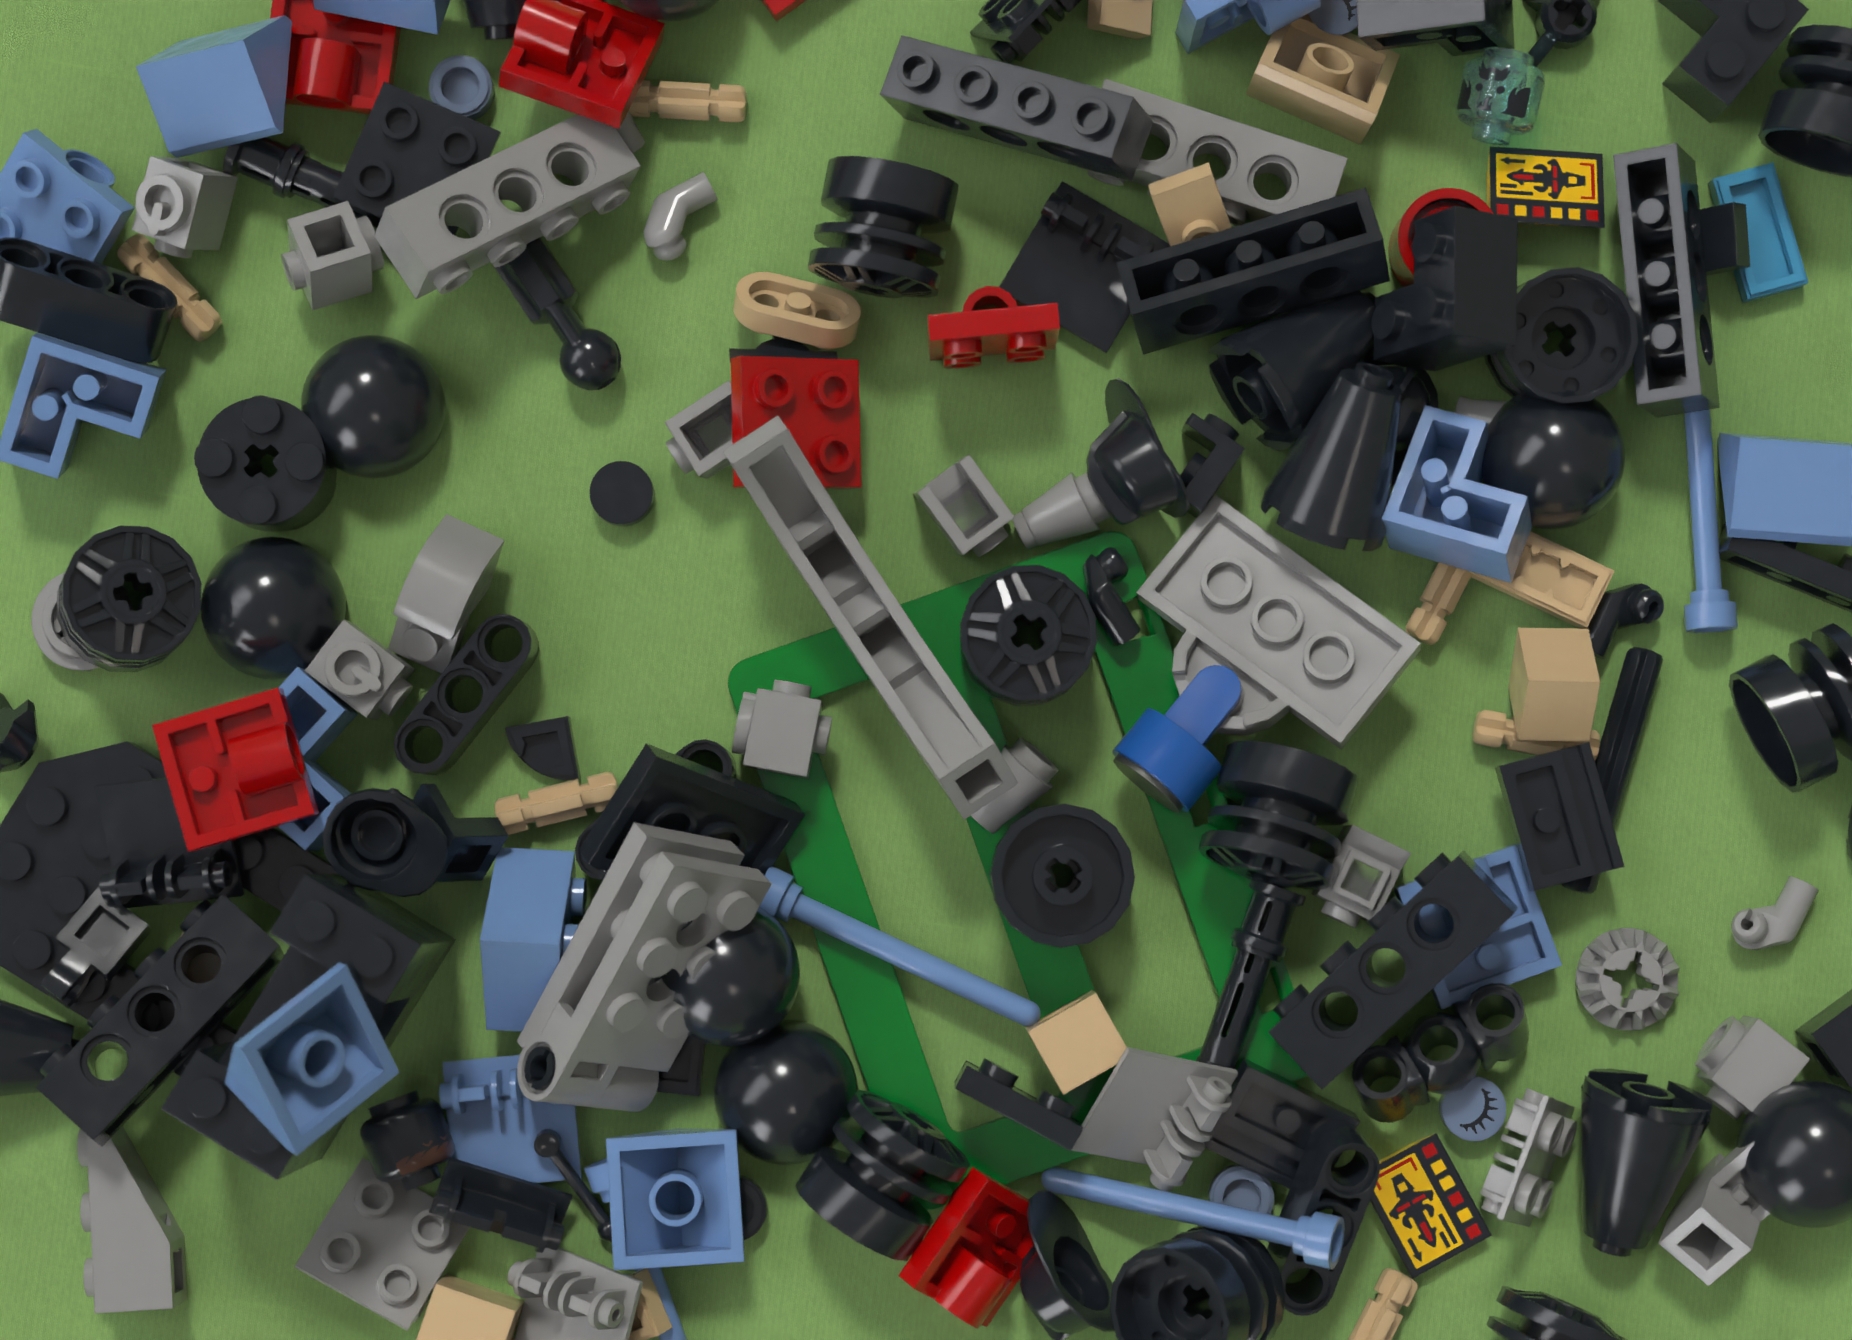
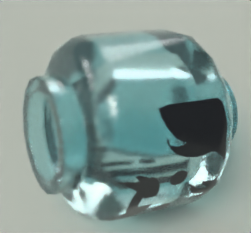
[1455,47,1545,146]

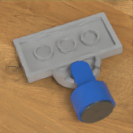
[1112,495,1421,813]

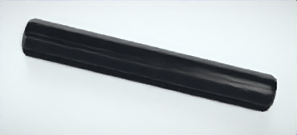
[1561,647,1663,894]

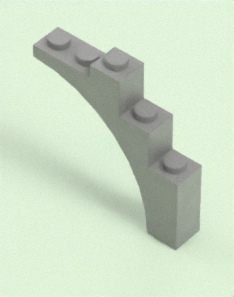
[723,416,1019,819]

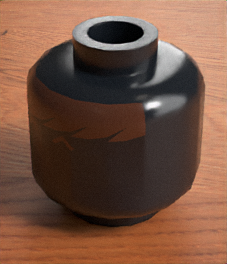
[360,1090,455,1191]

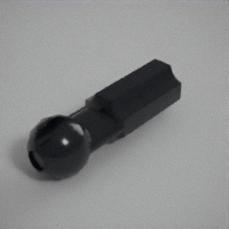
[495,237,621,391]

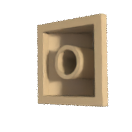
[1246,14,1400,144]

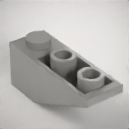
[77,1126,187,1313]

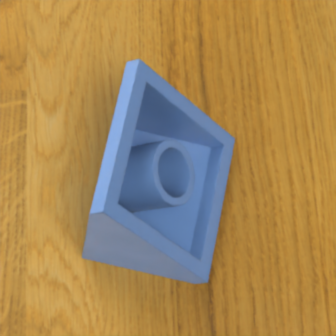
[136,15,292,158]
[1717,433,1852,546]
[225,963,399,1155]
[606,1129,745,1270]

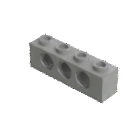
[1088,79,1347,225]
[374,114,641,299]

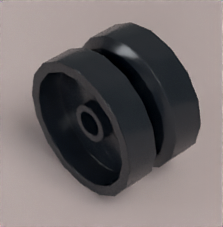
[989,804,1135,948]

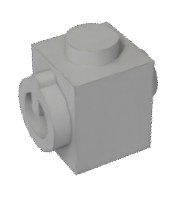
[132,156,238,258]
[281,201,384,311]
[305,619,415,720]
[732,680,832,779]
[1694,1015,1810,1120]

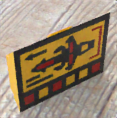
[1486,146,1605,228]
[1370,1133,1492,1279]

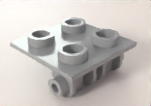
[1072,1047,1238,1192]
[1480,1088,1577,1227]
[295,1158,470,1331]
[507,1247,643,1340]

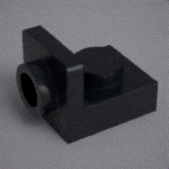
[1180,413,1245,518]

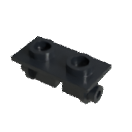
[429,1157,573,1253]

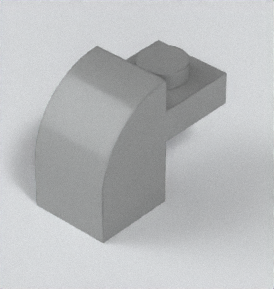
[388,514,505,674]
[1659,1141,1770,1286]

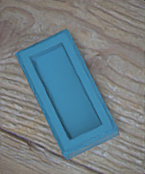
[1708,162,1809,303]

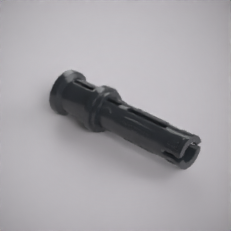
[223,137,381,228]
[1196,880,1306,1069]

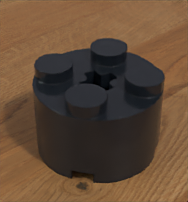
[194,395,337,532]

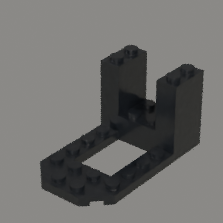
[0,741,456,1180]

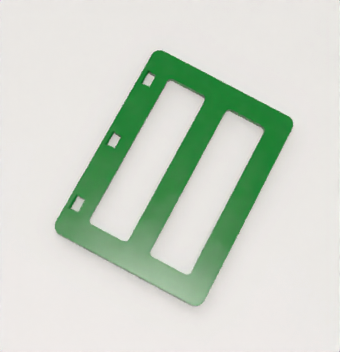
[728,531,1307,1210]

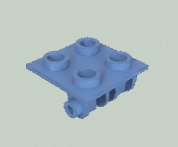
[439,1055,582,1183]

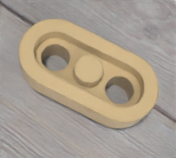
[733,272,861,349]

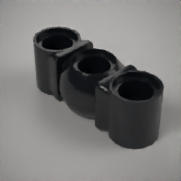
[1352,983,1529,1123]

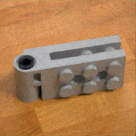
[517,822,772,1112]

